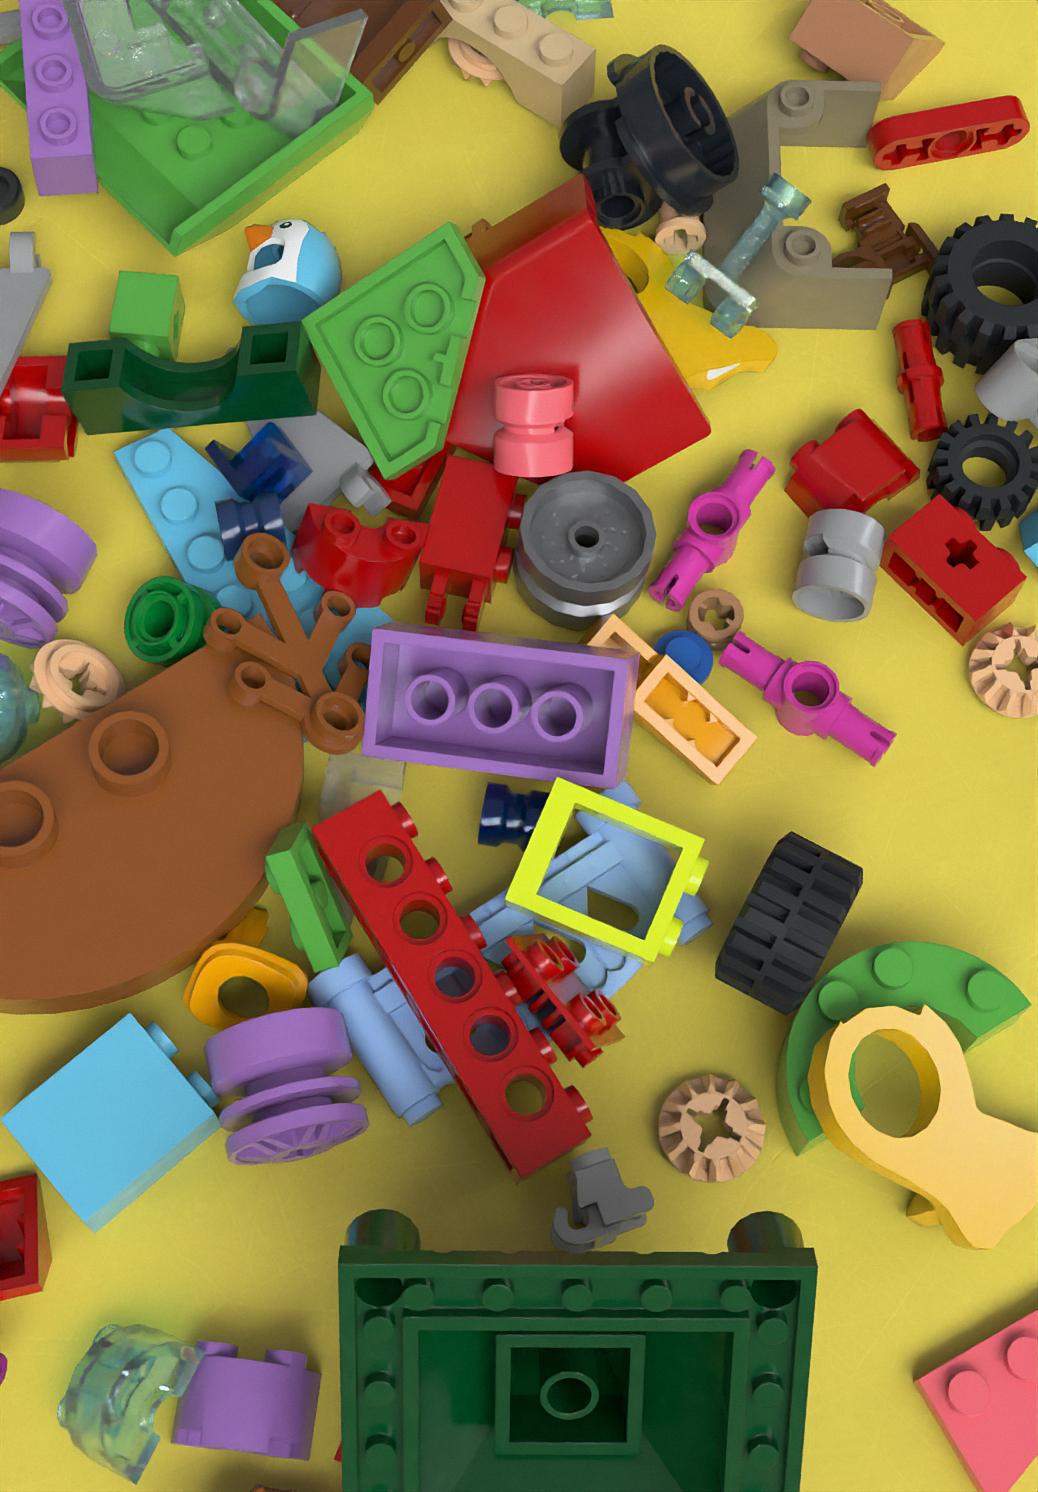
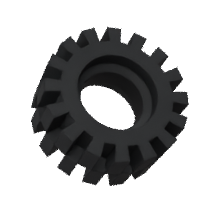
[926,413,1038,531]

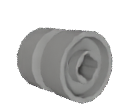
[791,509,886,622]

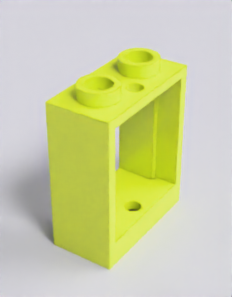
[505,777,710,967]

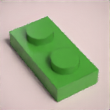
[265,821,353,973]

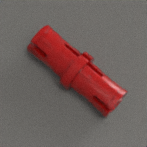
[892,319,949,442]

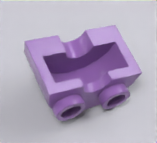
[170,1341,322,1461]

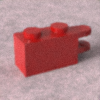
[419,455,528,632]

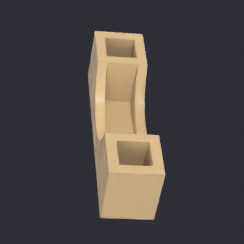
[428,0,596,129]

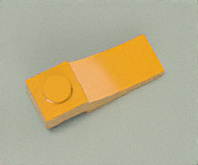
[577,613,758,785]

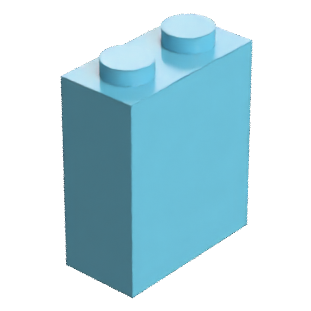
[0,1013,221,1233]

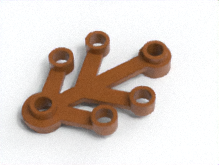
[203,533,371,755]

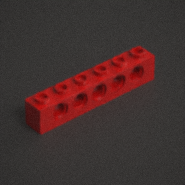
[311,789,593,1185]

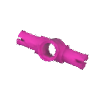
[648,449,775,612]
[718,631,897,768]

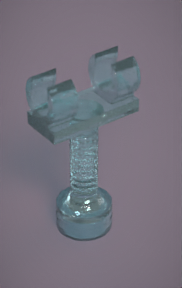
[665,172,812,339]

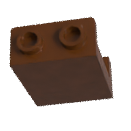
[271,0,453,106]

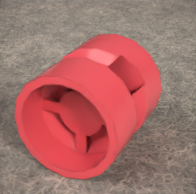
[493,374,573,477]

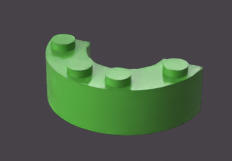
[776,941,1032,1157]

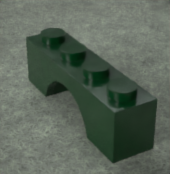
[61,321,321,435]

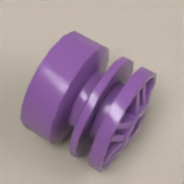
[0,488,98,649]
[204,1007,370,1165]

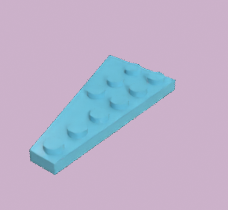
[114,428,395,743]

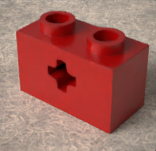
[879,494,1027,647]

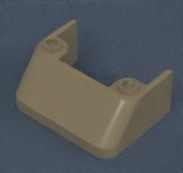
[701,80,892,330]

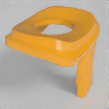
[183,908,308,1031]

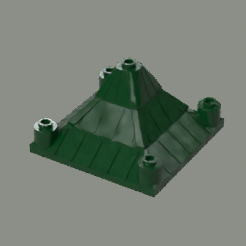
[338,1209,818,1492]

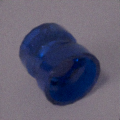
[478,782,550,852]

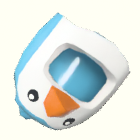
[233,219,342,326]

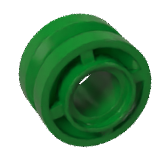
[124,576,225,668]

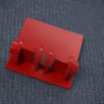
[501,933,625,1068]

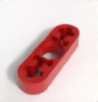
[866,95,1030,171]

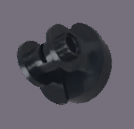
[558,44,739,231]

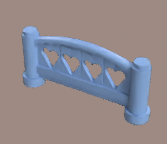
[306,781,713,1127]

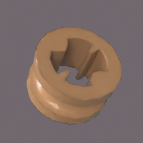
[686,589,744,651]

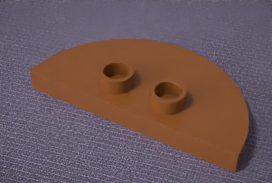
[0,613,304,1015]

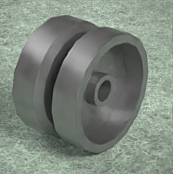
[512,471,657,631]

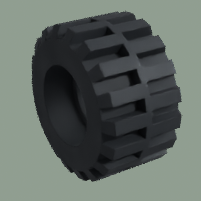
[921,213,1038,375]
[715,831,863,1016]

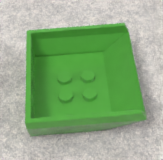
[0,0,374,257]

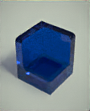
[205,422,313,505]

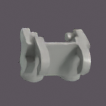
[550,1148,654,1254]

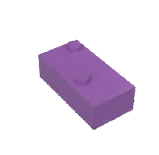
[361,622,640,790]

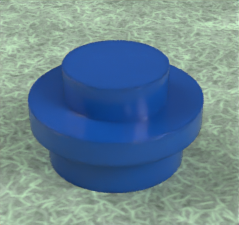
[653,630,713,685]

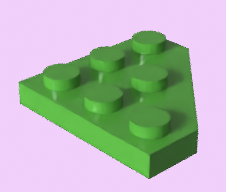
[300,222,486,480]

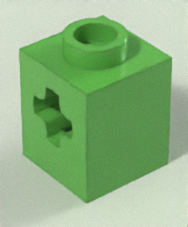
[109,270,185,362]

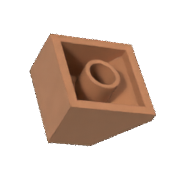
[788,0,945,100]

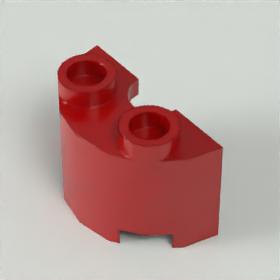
[0,356,79,463]
[784,408,921,518]
[291,503,429,608]

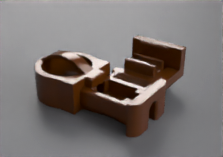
[832,183,939,300]

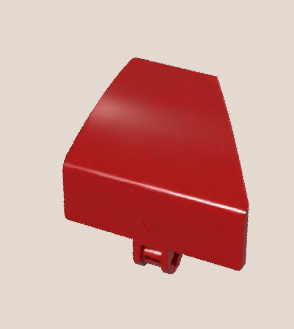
[445,173,711,486]

